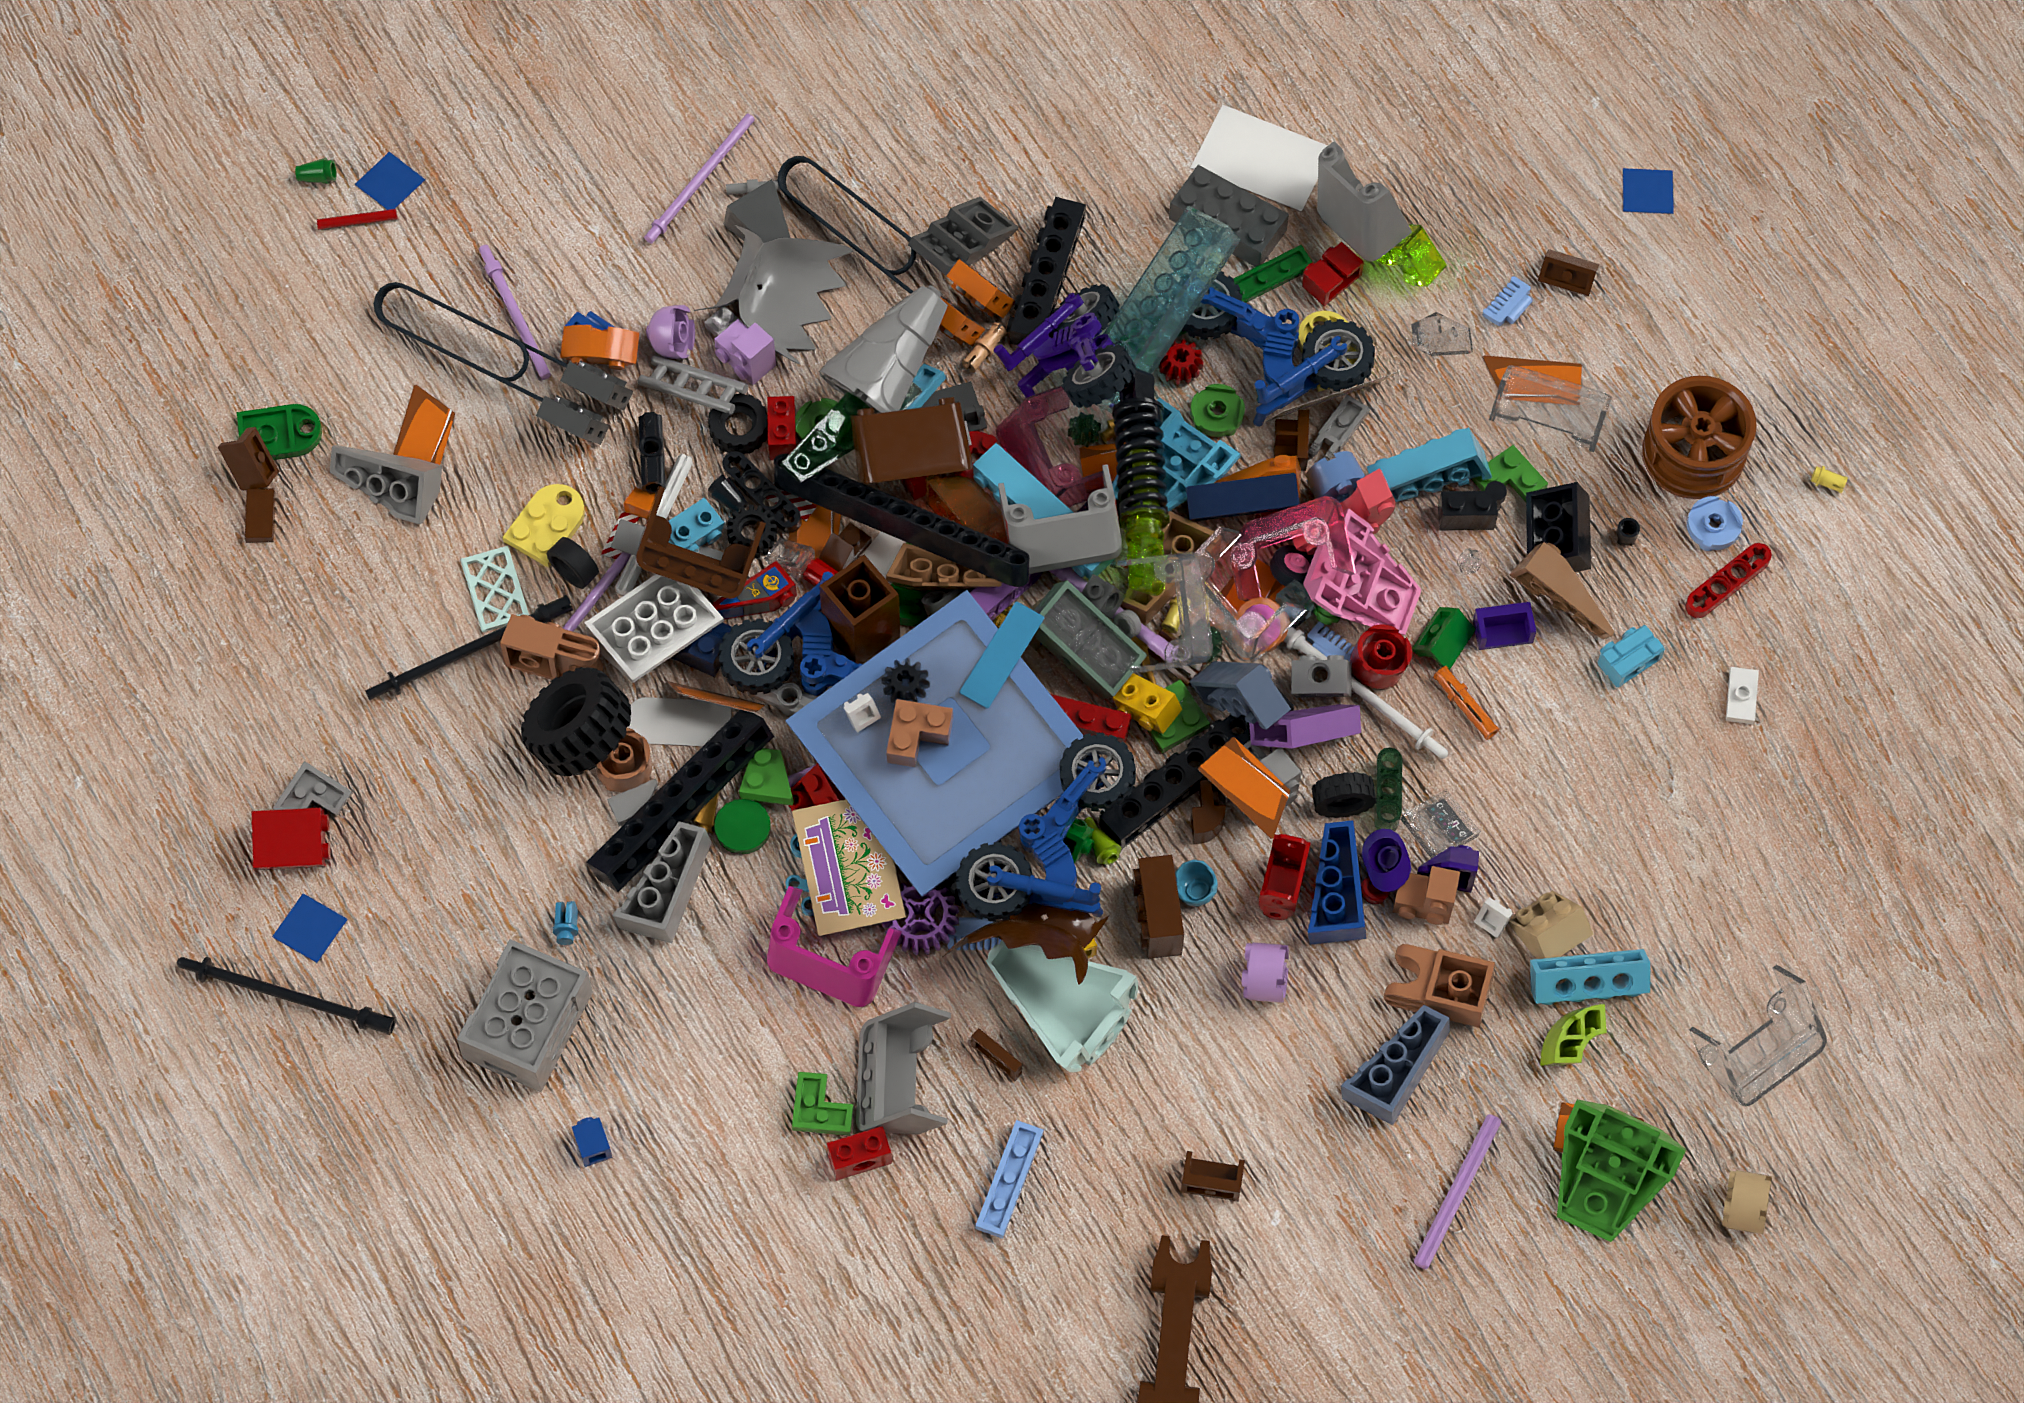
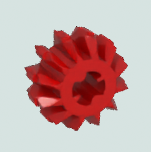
[1158,338,1204,386]

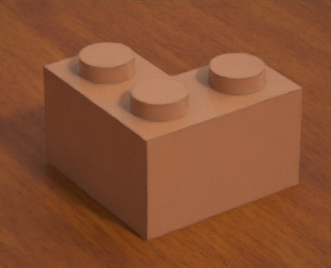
[886,699,953,767]
[1392,866,1460,925]

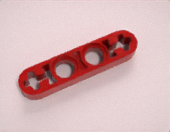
[1685,543,1772,618]

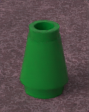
[295,157,337,184]

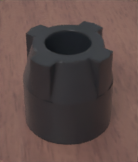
[1616,518,1640,546]

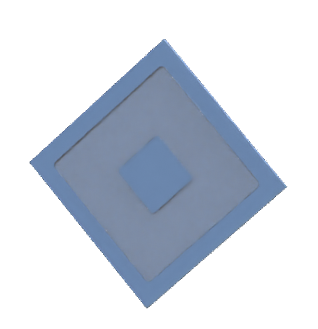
[785,590,1100,897]

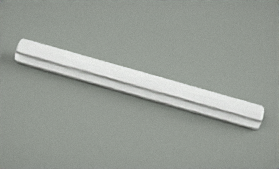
[616,454,693,596]

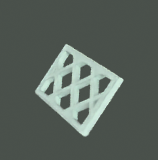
[460,546,529,633]

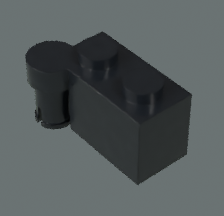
[1438,481,1507,531]

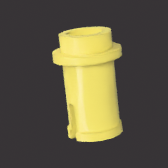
[1810,466,1848,493]
[1161,596,1190,634]

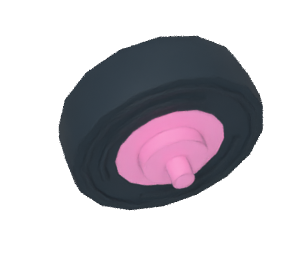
[1270,545,1313,590]

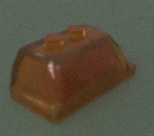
[925,475,1008,544]

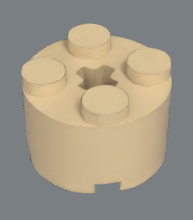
[1722,1170,1772,1235]

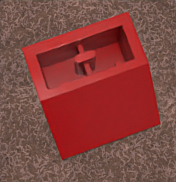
[789,763,845,811]

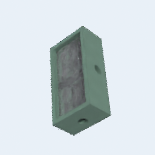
[1033,580,1147,699]

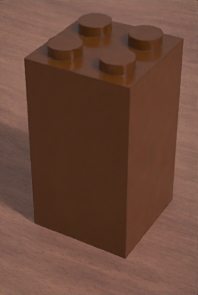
[819,554,901,664]

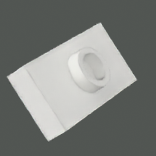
[1725,667,1759,725]

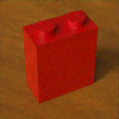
[251,808,331,870]

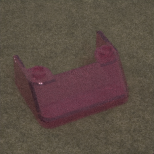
[996,385,1104,507]
[1230,496,1356,602]

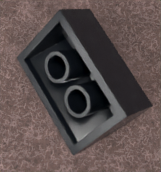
[1526,482,1591,572]

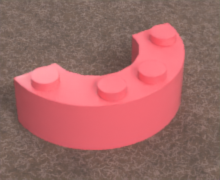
[1284,468,1396,555]

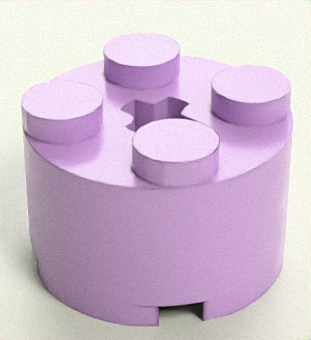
[1242,942,1289,1003]

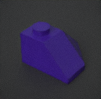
[1417,845,1479,893]

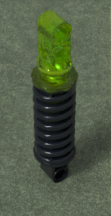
[1112,368,1170,596]

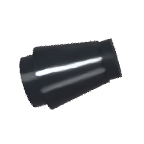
[708,475,749,513]

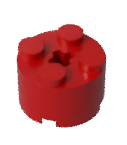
[1350,624,1412,689]

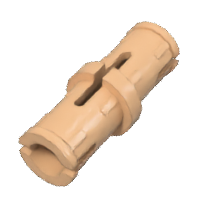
[962,322,1007,373]

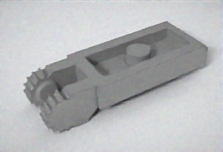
[1308,394,1370,461]

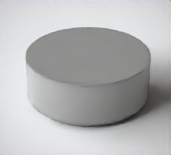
[1113,610,1141,639]

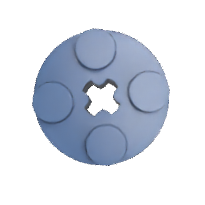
[1306,451,1365,509]

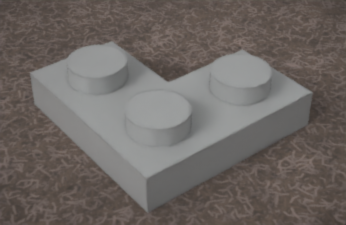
[273,761,353,816]

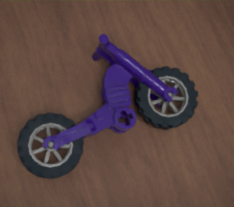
[993,284,1136,408]

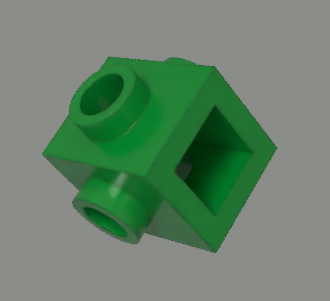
[1063,818,1094,864]

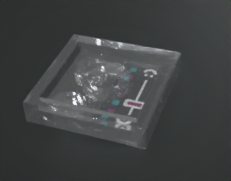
[1400,789,1481,858]

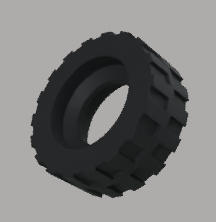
[708,393,768,454]
[1312,772,1377,818]

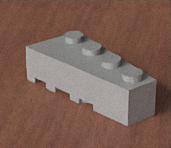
[612,822,712,943]

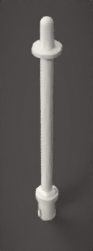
[1284,625,1448,759]

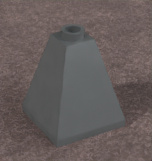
[723,179,791,243]

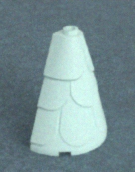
[986,940,1138,1073]

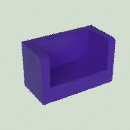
[1473,602,1536,650]

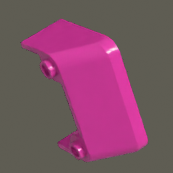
[767,886,902,1007]

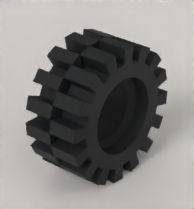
[727,505,777,558]

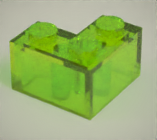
[1377,224,1447,287]

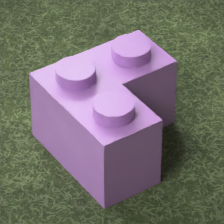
[714,319,776,385]

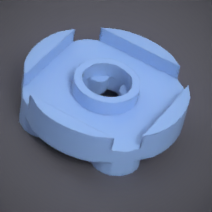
[1687,496,1743,551]

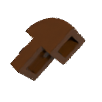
[1190,780,1226,844]

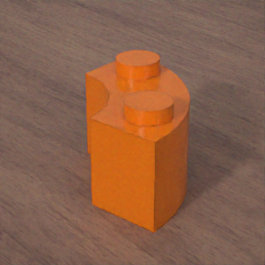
[560,325,639,370]

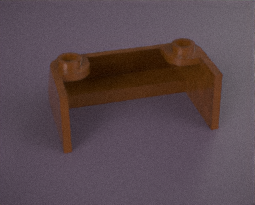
[636,486,766,599]

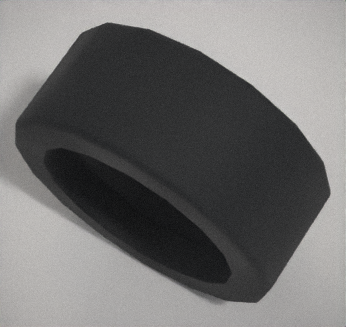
[546,537,599,589]

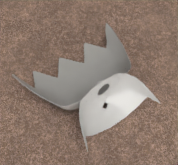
[694,225,853,364]

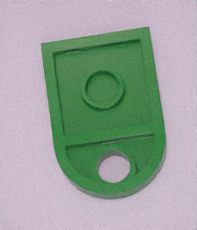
[236,404,322,460]

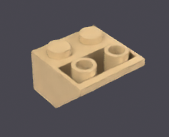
[1508,890,1594,959]

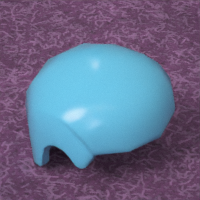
[1175,859,1218,907]

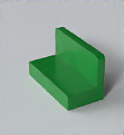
[1412,607,1475,670]

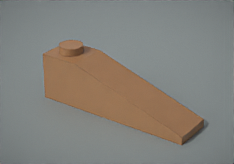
[1510,542,1615,640]
[886,543,1003,591]

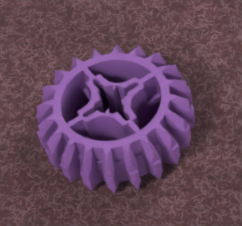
[882,883,959,956]

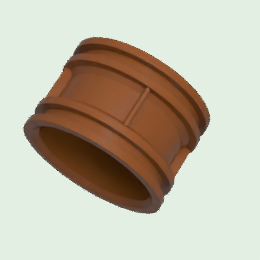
[1642,375,1757,499]

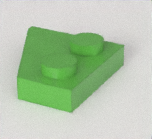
[739,748,794,806]

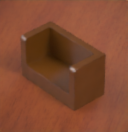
[1181,1151,1245,1202]

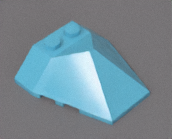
[1112,397,1241,516]

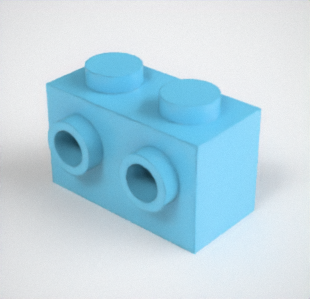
[668,497,724,553]

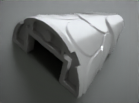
[819,285,948,413]

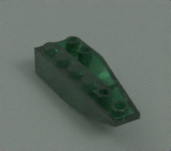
[780,381,922,483]

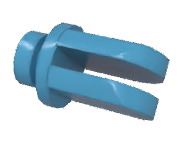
[553,901,578,945]

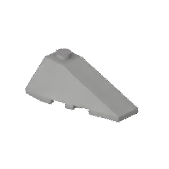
[330,445,442,524]

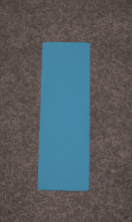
[960,602,1044,708]

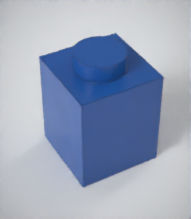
[572,1117,613,1167]

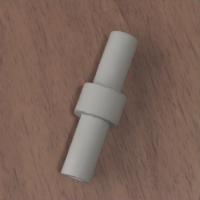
[726,179,780,195]

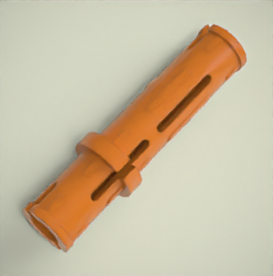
[1433,666,1500,740]

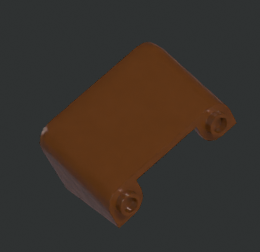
[851,397,973,483]

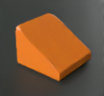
[624,487,655,519]

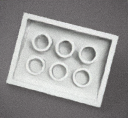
[584,574,724,683]

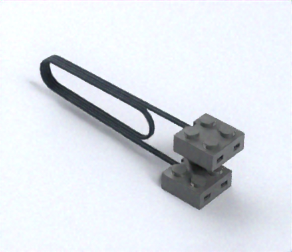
[373,282,633,445]

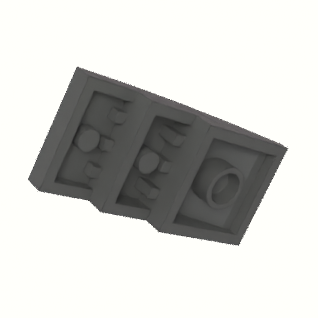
[908,197,1019,275]

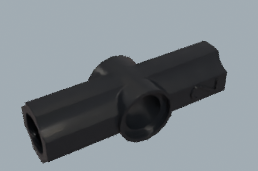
[638,412,666,494]

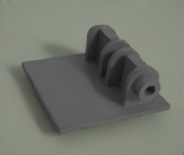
[922,381,987,432]

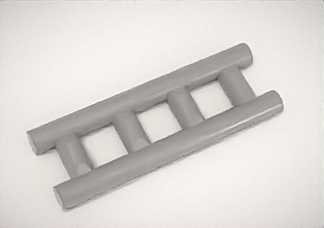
[638,355,748,414]

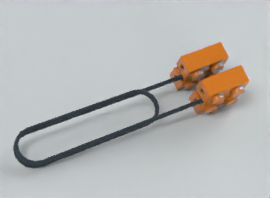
[777,156,1015,347]

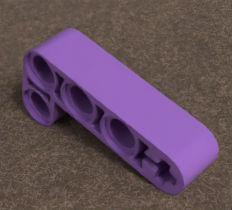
[970,572,1043,620]

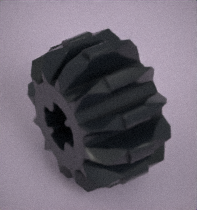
[881,657,930,703]

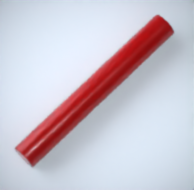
[317,209,398,230]

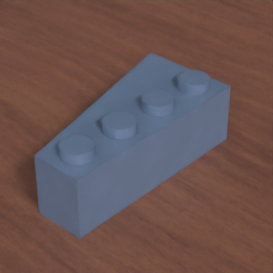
[1189,661,1291,730]
[1341,1005,1450,1125]

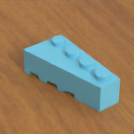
[1367,427,1492,502]

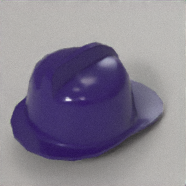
[1362,828,1411,892]

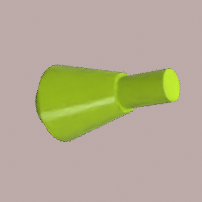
[1083,817,1122,865]

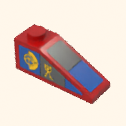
[712,561,797,620]

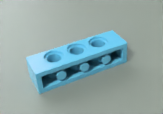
[1530,949,1650,1005]

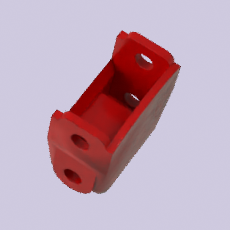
[1258,834,1311,920]

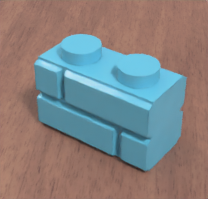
[1598,625,1665,688]

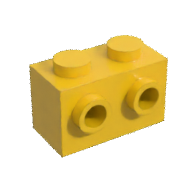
[1113,673,1183,734]

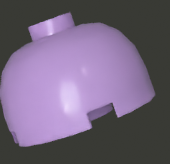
[646,305,695,359]

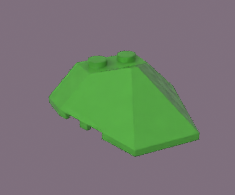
[1557,1099,1686,1242]

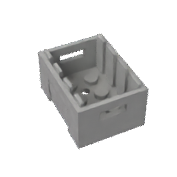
[457,939,593,1092]

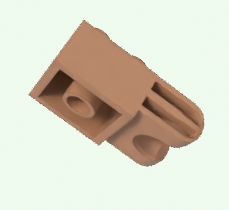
[500,614,604,680]
[1383,944,1495,1028]

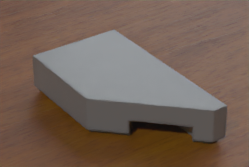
[607,779,658,826]

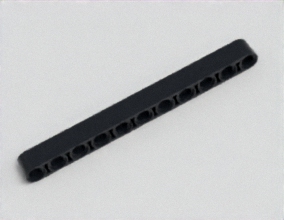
[774,453,1030,587]

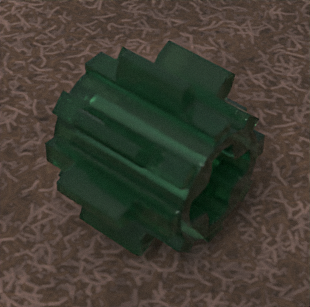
[1067,412,1101,447]

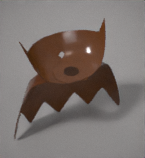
[942,903,1110,985]

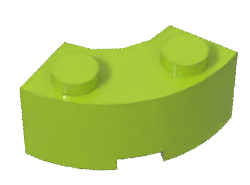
[1540,1004,1607,1066]

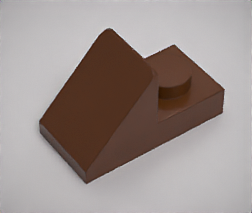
[819,522,872,572]

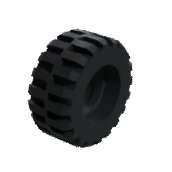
[521,667,631,776]

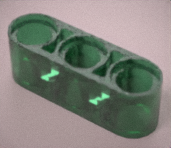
[1374,747,1402,831]

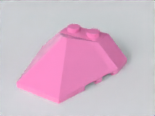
[1303,508,1421,636]

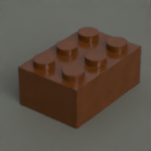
[1132,854,1184,959]

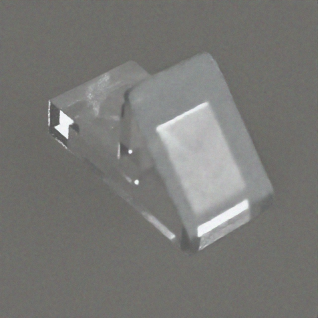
[764,538,815,583]

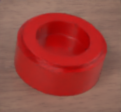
[1361,876,1389,904]

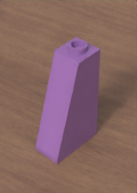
[1249,704,1361,748]

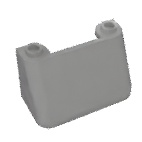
[1317,141,1412,261]

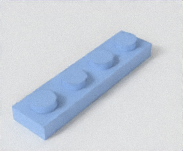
[975,1120,1044,1239]

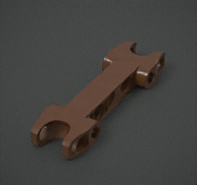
[1138,1235,1213,1403]

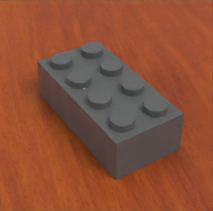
[1169,164,1289,267]

